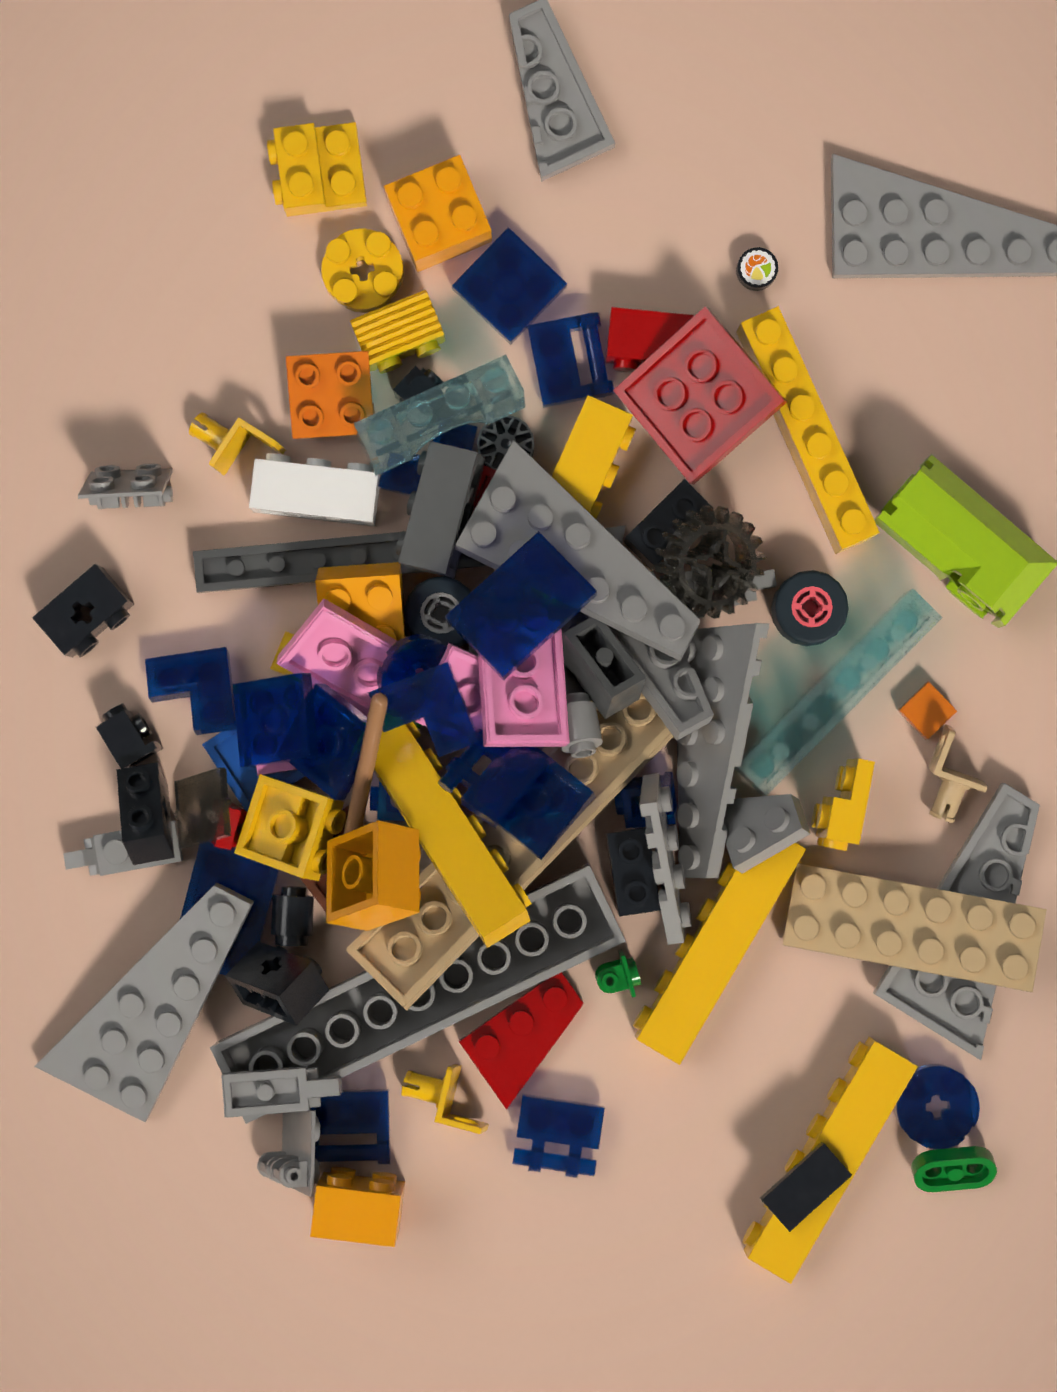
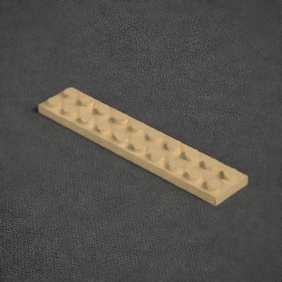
[346,692,674,1011]

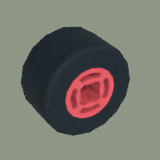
[771,570,849,646]

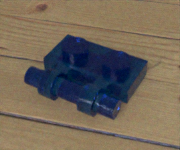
[438,729,547,828]
[512,1094,605,1178]

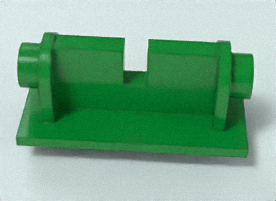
[595,949,641,998]

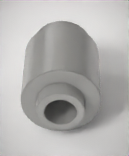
[561,693,603,758]

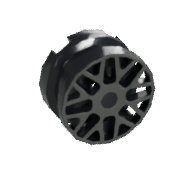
[477,415,535,470]

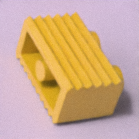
[350,290,446,374]

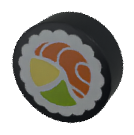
[736,247,778,291]

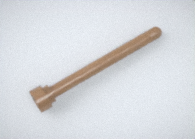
[344,693,388,834]

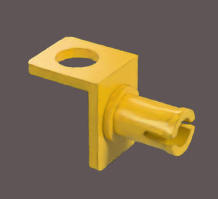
[189,412,286,475]
[401,1064,489,1134]

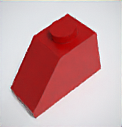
[605,307,694,372]

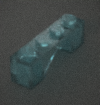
[354,354,525,476]

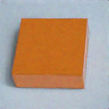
[897,682,957,740]

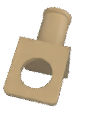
[928,724,988,823]

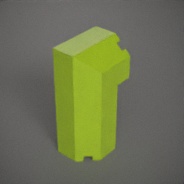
[874,454,1057,628]

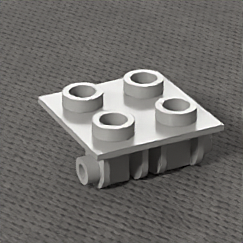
[78,464,173,509]
[257,1109,320,1197]

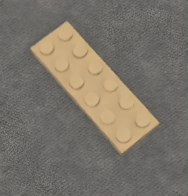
[782,864,1047,992]

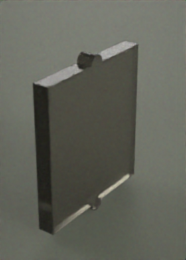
[174,767,231,848]

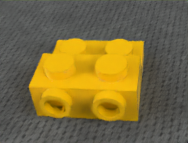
[267,122,367,217]
[811,758,875,851]
[234,774,346,881]

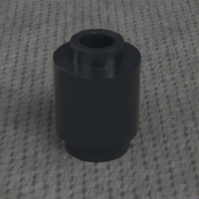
[271,886,314,946]

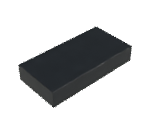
[760,1142,852,1232]

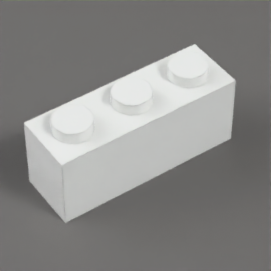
[249,453,381,526]

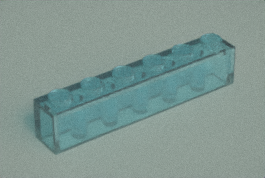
[734,588,943,796]

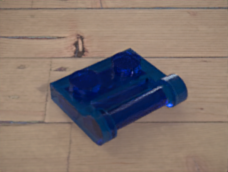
[527,312,615,408]
[311,1089,391,1166]

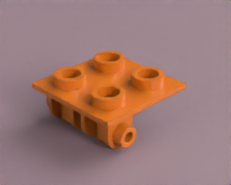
[285,351,375,439]

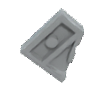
[723,794,811,873]

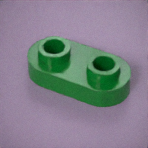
[911,1146,997,1192]

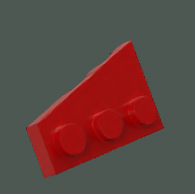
[459,972,584,1110]

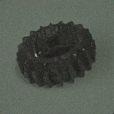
[653,505,767,618]

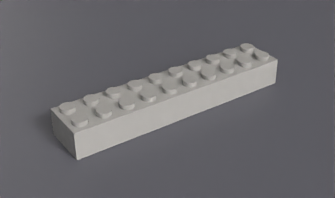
[210,864,626,1124]

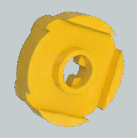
[321,228,404,313]

